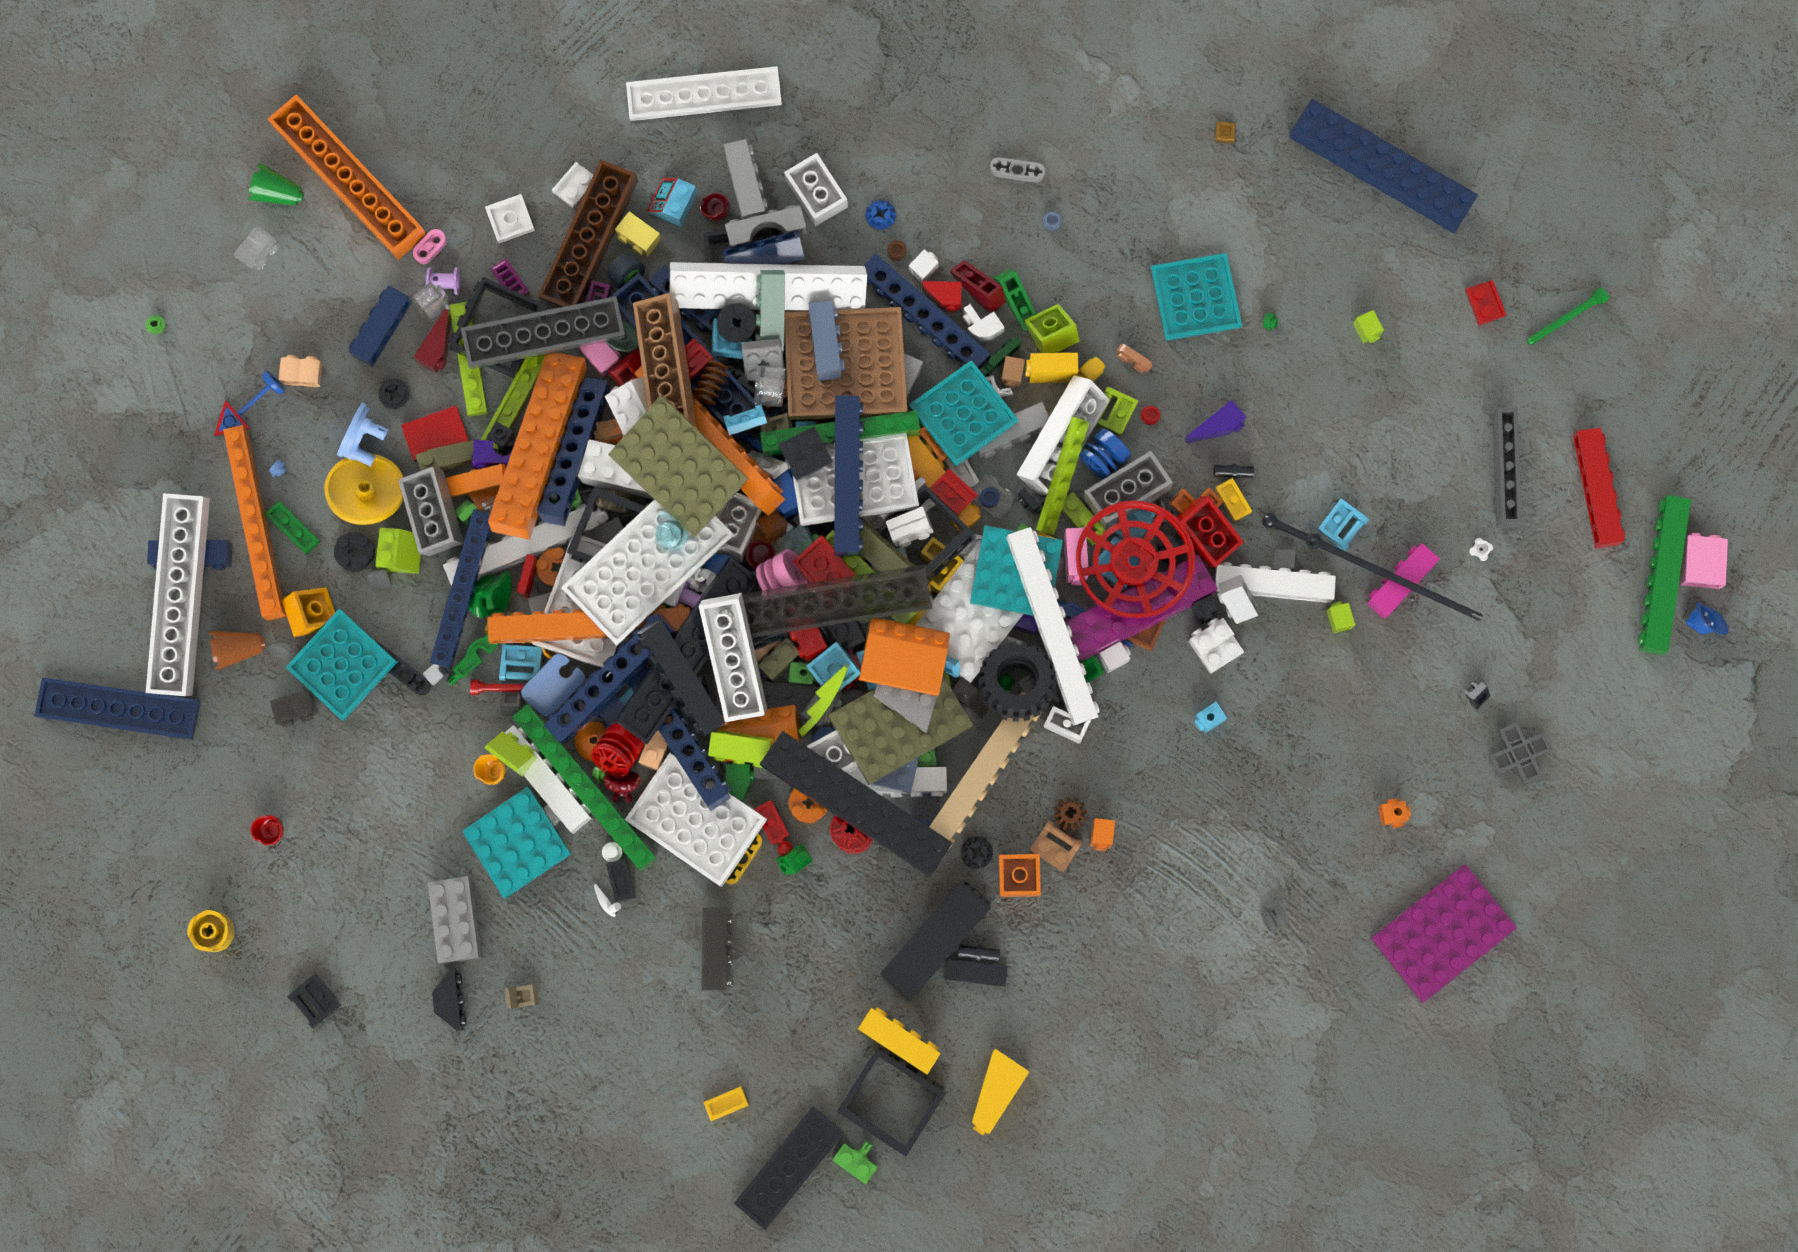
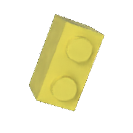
[615,212,662,257]

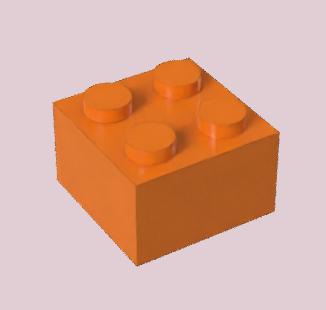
[998,854,1041,897]

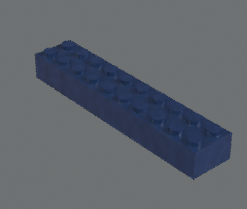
[1289,99,1478,233]
[611,273,767,443]

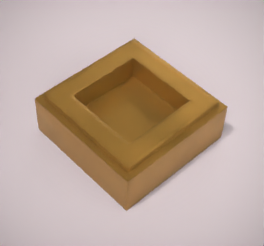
[1215,121,1236,144]

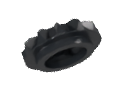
[378,378,410,410]
[961,836,993,869]

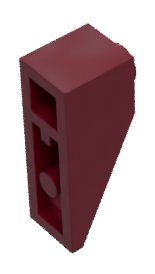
[950,260,1006,313]
[414,309,451,374]

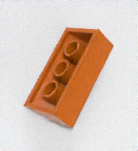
[717,705,801,762]

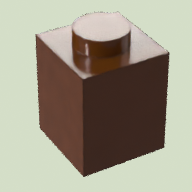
[755,510,788,545]

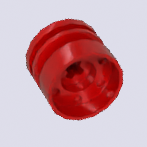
[591,723,644,777]
[830,815,874,854]

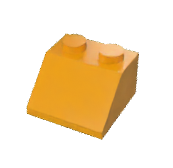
[282,587,335,637]

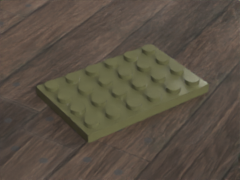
[608,395,750,538]
[828,676,973,785]

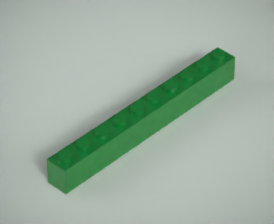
[512,704,657,872]

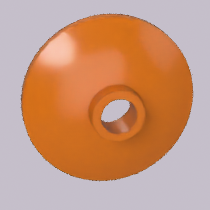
[575,722,607,761]

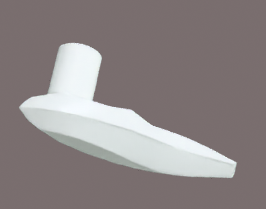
[594,884,621,917]

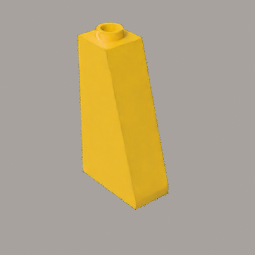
[971,1049,1029,1135]

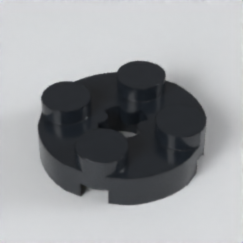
[716,303,756,343]
[334,532,375,572]

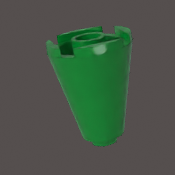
[248,163,305,206]

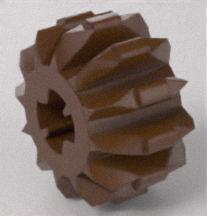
[1053,797,1087,831]

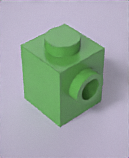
[789,662,817,686]

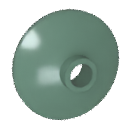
[606,322,639,352]

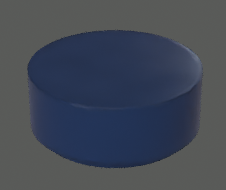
[980,488,1000,508]

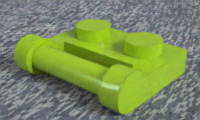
[1095,387,1138,436]

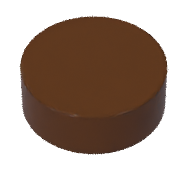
[887,241,906,261]

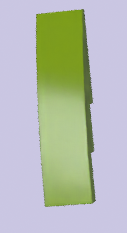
[798,663,850,736]

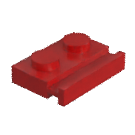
[1465,280,1506,326]
[685,338,714,381]
[929,468,978,516]
[517,554,538,599]

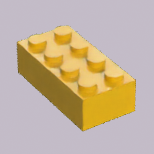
[858,1007,941,1074]

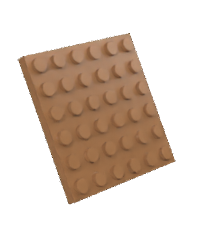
[784,307,907,420]

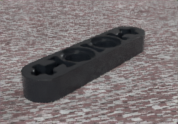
[376,641,431,695]

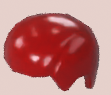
[250,815,284,845]

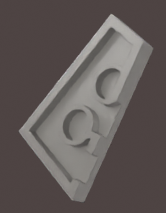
[873,684,937,733]

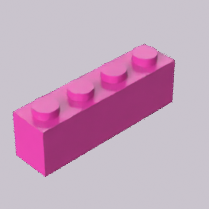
[1367,543,1440,619]

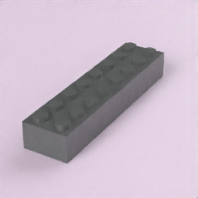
[461,296,625,369]

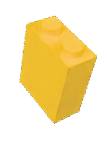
[1025,353,1078,383]

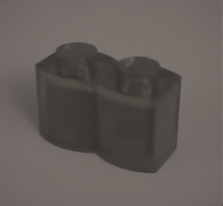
[270,690,318,728]

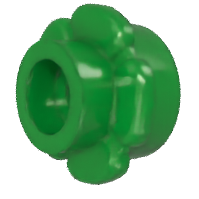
[1263,313,1279,331]
[998,674,1015,692]

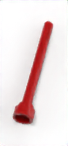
[470,679,525,695]

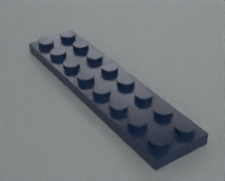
[34,677,201,740]

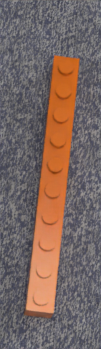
[223,425,287,621]
[487,604,690,644]

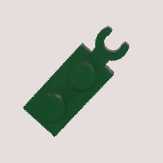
[979,336,1022,378]

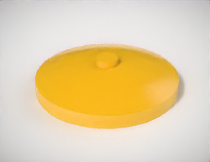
[324,454,403,525]

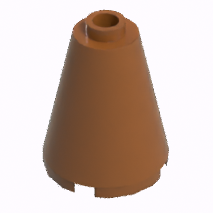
[209,630,266,670]

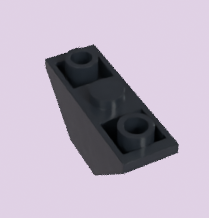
[432,969,467,1031]

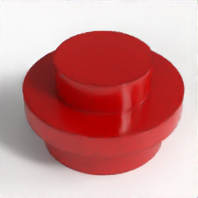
[1141,406,1160,425]

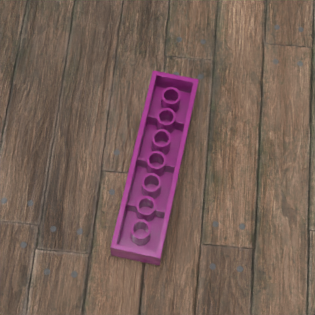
[1065,555,1218,663]

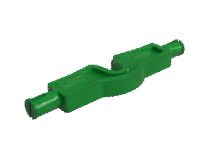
[447,634,499,686]

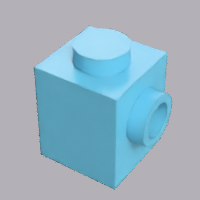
[1194,702,1227,734]

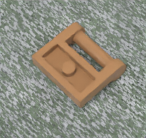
[1030,820,1083,873]

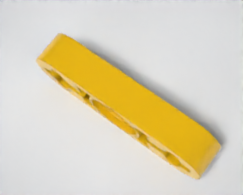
[725,834,762,885]

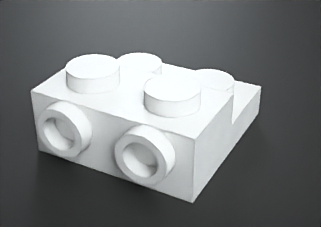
[1188,618,1244,674]

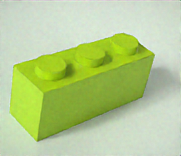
[708,729,774,768]

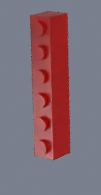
[1573,427,1625,549]

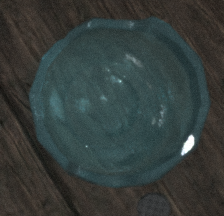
[655,520,688,550]

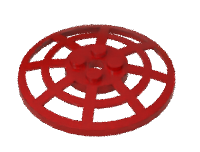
[1075,501,1195,618]

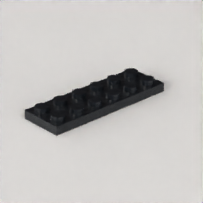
[734,1106,845,1230]

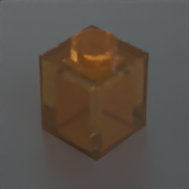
[593,419,623,445]

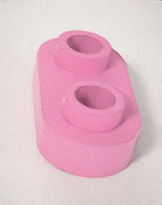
[413,229,447,264]

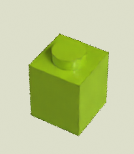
[1353,310,1384,344]
[1326,601,1355,634]

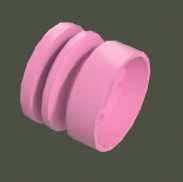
[756,549,809,602]

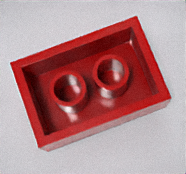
[1176,496,1244,568]

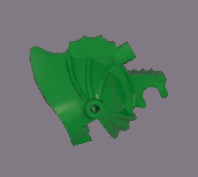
[469,569,512,618]

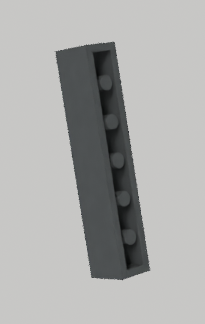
[1492,408,1522,528]

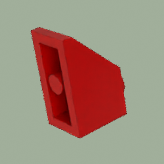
[923,281,962,312]

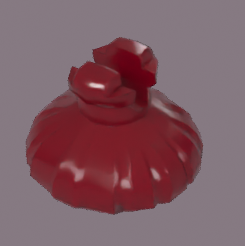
[604,770,641,803]

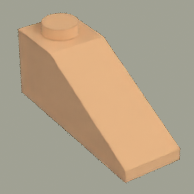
[639,715,681,771]

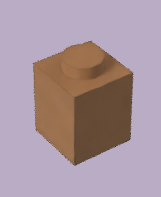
[1001,356,1025,388]

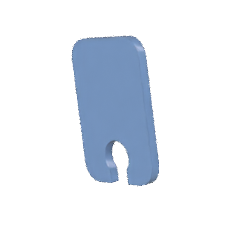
[521,653,585,716]

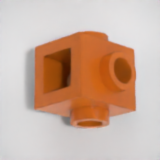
[1378,798,1411,828]

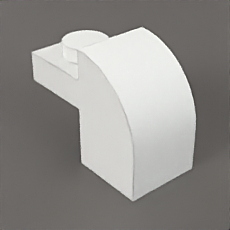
[962,304,1004,342]

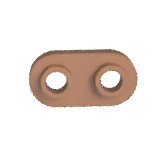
[1116,344,1153,373]

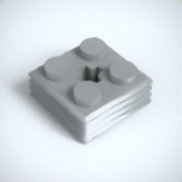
[742,339,785,381]

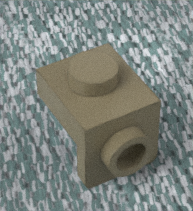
[760,413,793,432]
[505,984,539,1009]

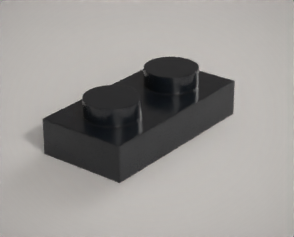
[606,858,636,903]

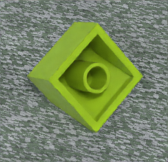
[1024,304,1080,353]
[375,528,422,574]
[484,731,537,777]

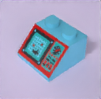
[646,178,697,227]

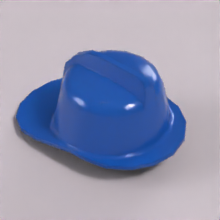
[1686,602,1729,635]

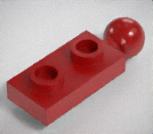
[753,800,793,856]

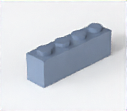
[809,300,845,381]

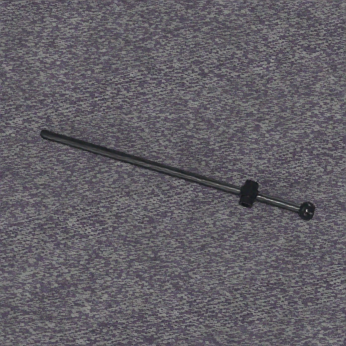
[1262,513,1483,621]

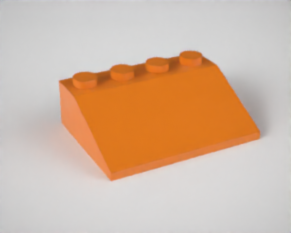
[859,616,950,696]

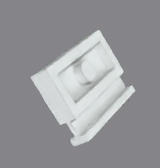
[552,162,593,209]

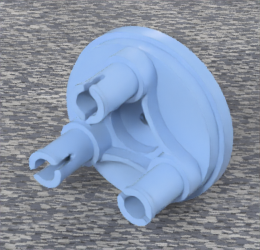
[337,402,389,467]

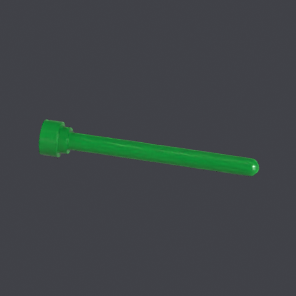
[1527,287,1609,345]

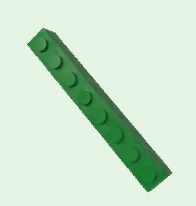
[760,410,920,458]
[1637,495,1691,655]

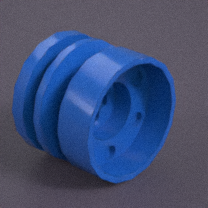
[1079,429,1131,480]

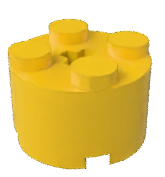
[187,910,235,952]

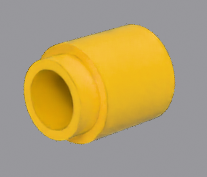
[1078,357,1105,382]

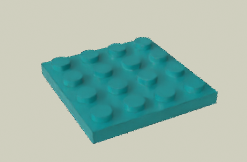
[1150,253,1242,341]
[909,360,1019,467]
[970,525,1063,616]
[285,609,398,721]
[462,787,572,899]

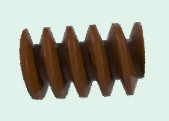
[694,360,729,405]

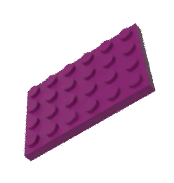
[1371,864,1517,1003]

